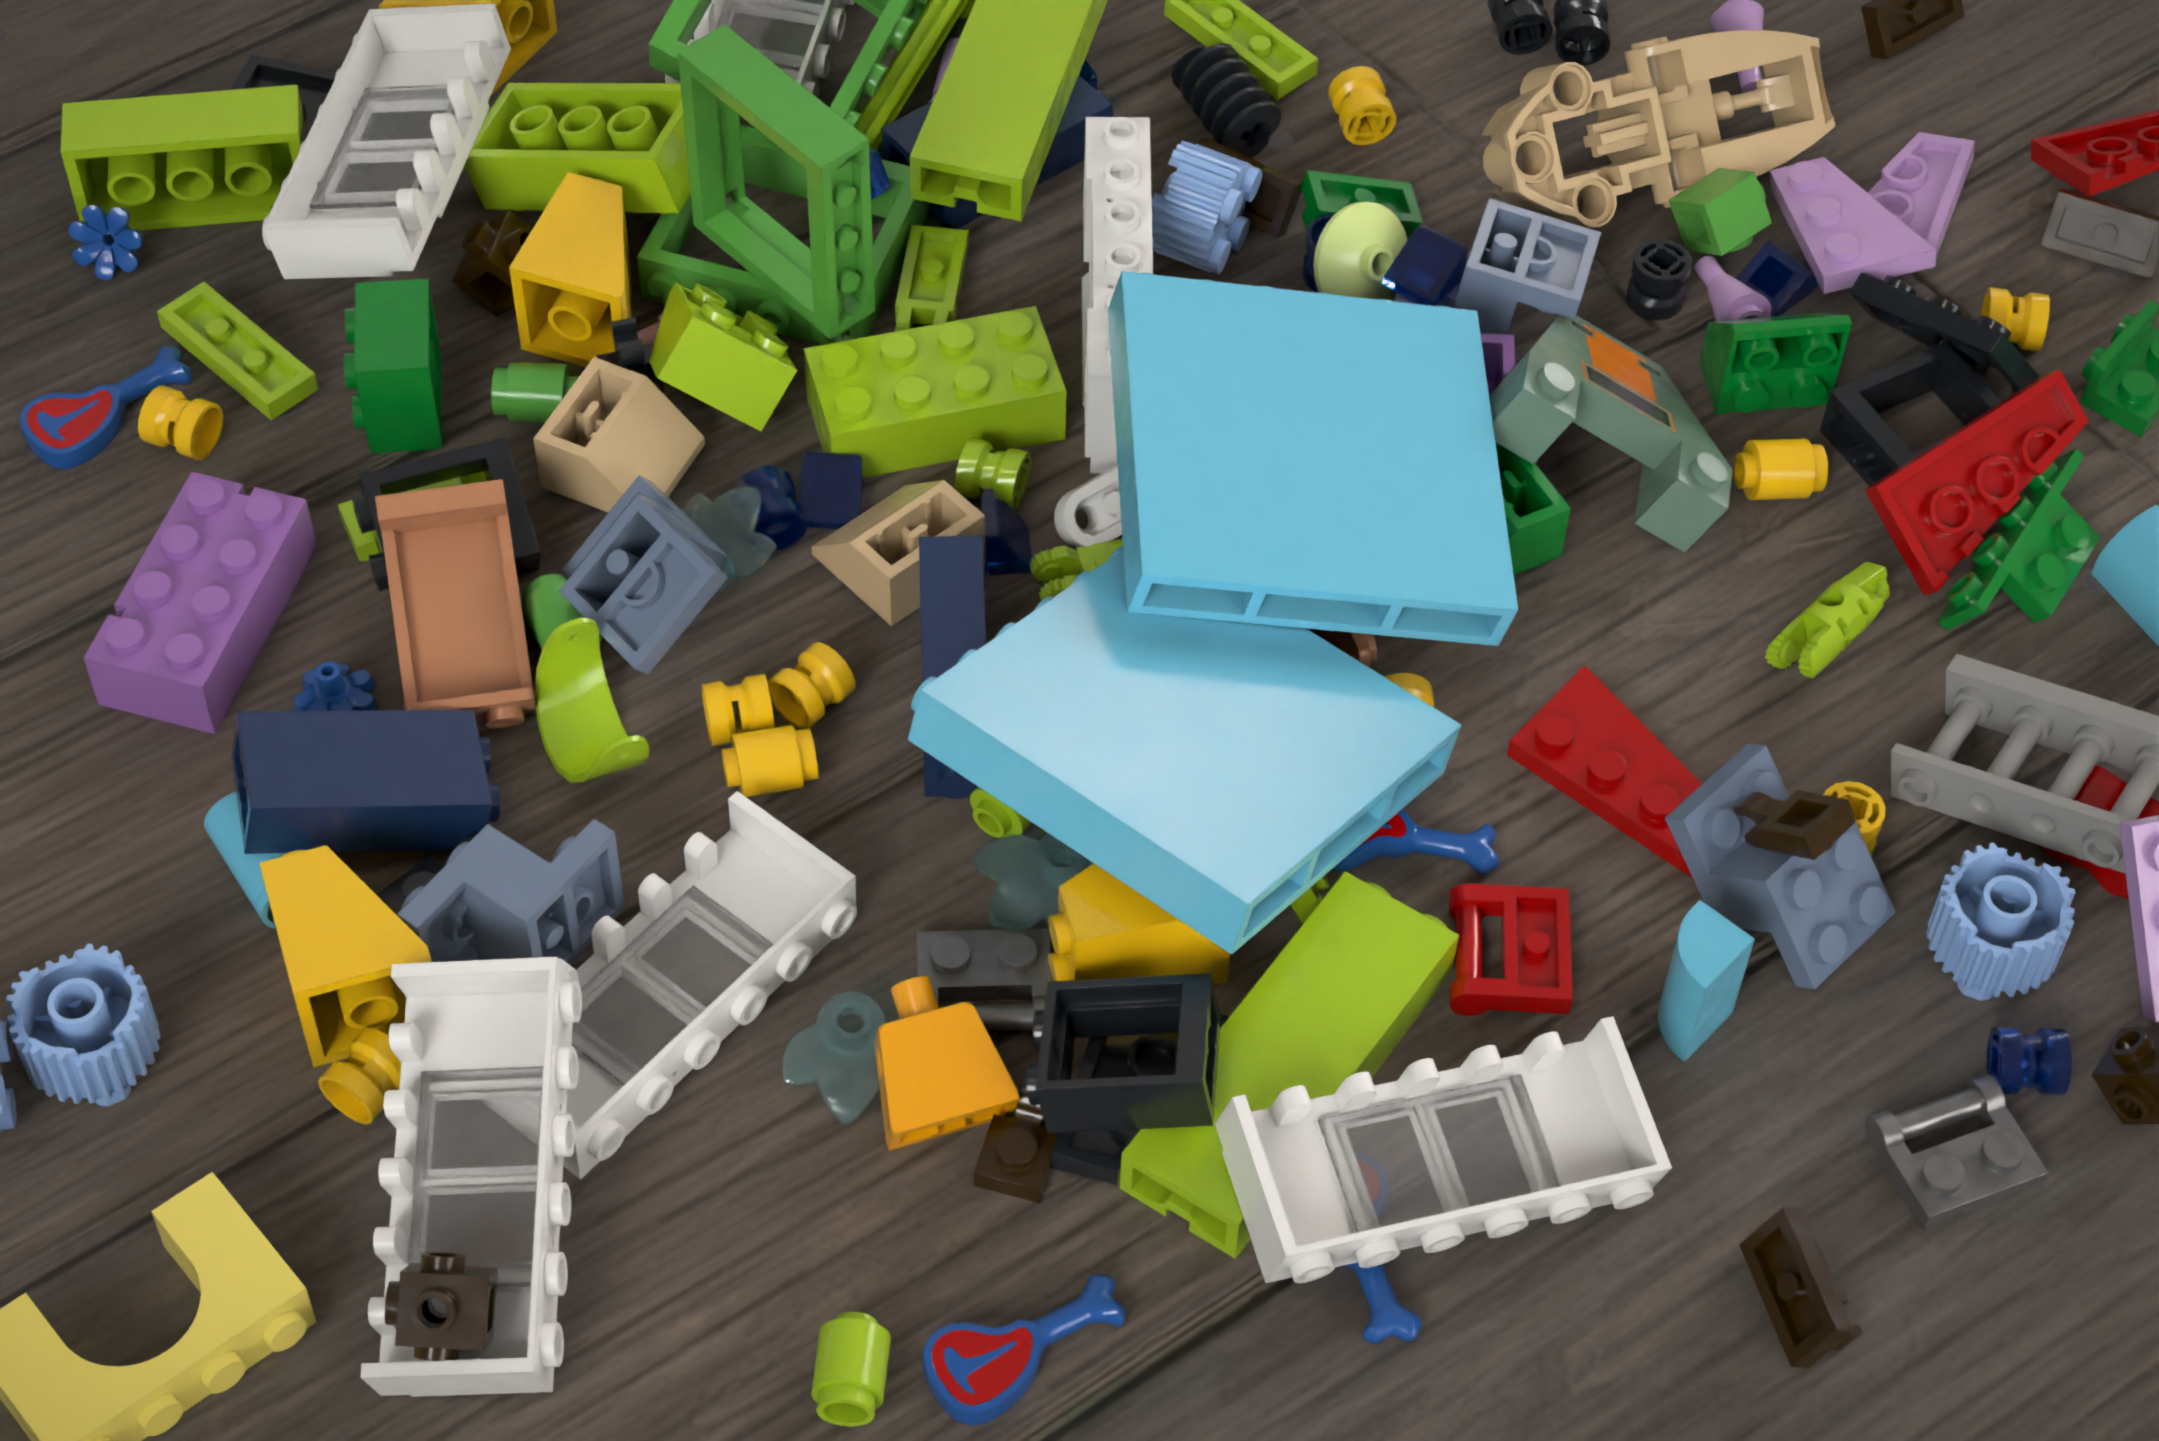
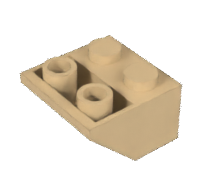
[533,357,705,512]
[811,480,985,627]

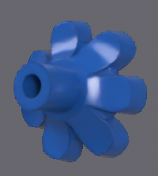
[68,205,143,280]
[294,661,378,711]

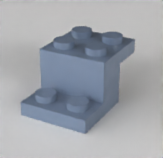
[1394,198,1601,335]
[559,475,728,674]
[1665,744,1896,989]
[397,819,625,965]

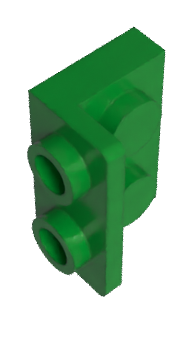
[2080,300,2159,437]

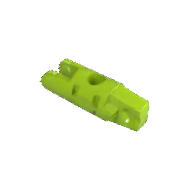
[1764,561,1890,679]

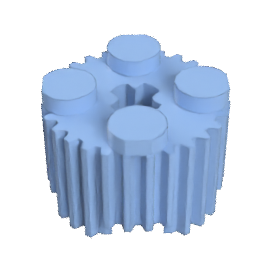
[1152,140,1263,274]
[1926,842,2076,1001]
[6,943,160,1106]

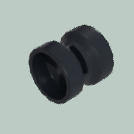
[1487,0,1552,55]
[1553,0,1611,66]
[1626,238,1692,321]

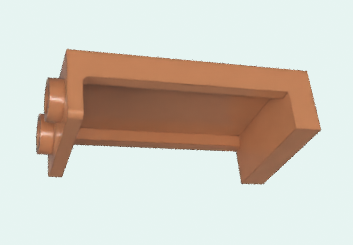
[375,479,537,728]

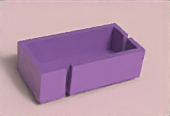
[83,472,317,734]

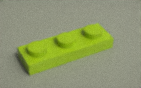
[1164,0,1318,100]
[157,281,319,421]

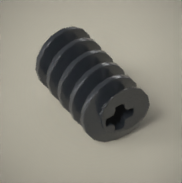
[1171,43,1281,158]

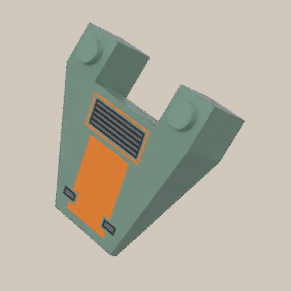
[1489,315,1732,553]

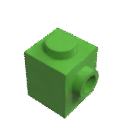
[1668,168,1772,256]

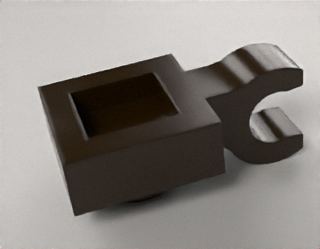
[1733,790,1856,860]
[973,1073,1058,1203]

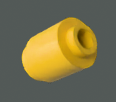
[1733,438,1828,500]
[721,724,818,797]

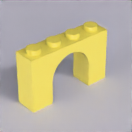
[0,1172,317,1441]

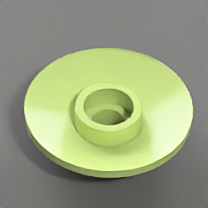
[1313,201,1409,301]

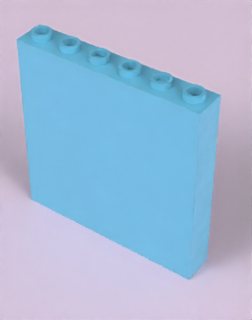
[1107,271,1518,646]
[908,546,1462,954]

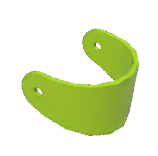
[535,618,649,783]

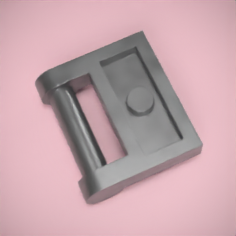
[916,928,1052,1036]
[1864,1075,2049,1231]

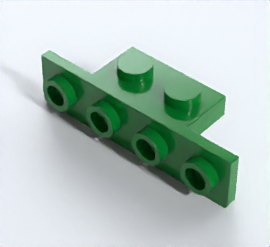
[1937,448,2101,631]

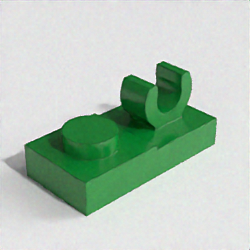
[1301,170,1423,239]

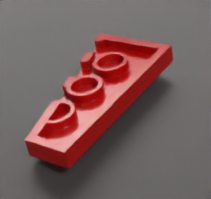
[2031,110,2159,197]
[1864,369,2089,595]
[1507,665,1702,878]

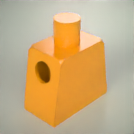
[874,976,1020,1151]

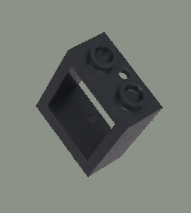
[1820,342,2003,486]
[352,437,541,591]
[1027,973,1221,1133]

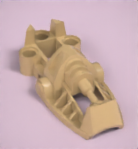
[1481,30,1836,228]

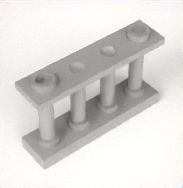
[1891,654,2159,874]

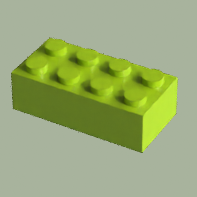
[464,83,691,214]
[61,85,308,230]
[804,306,1067,484]

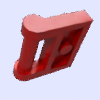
[1448,883,1573,1016]

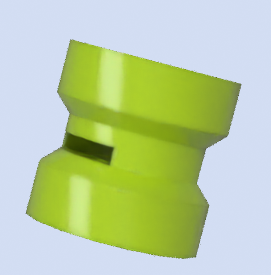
[954,437,1031,510]

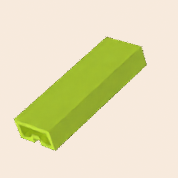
[910,0,1108,222]
[1119,871,1459,1259]

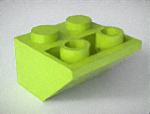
[649,282,797,431]

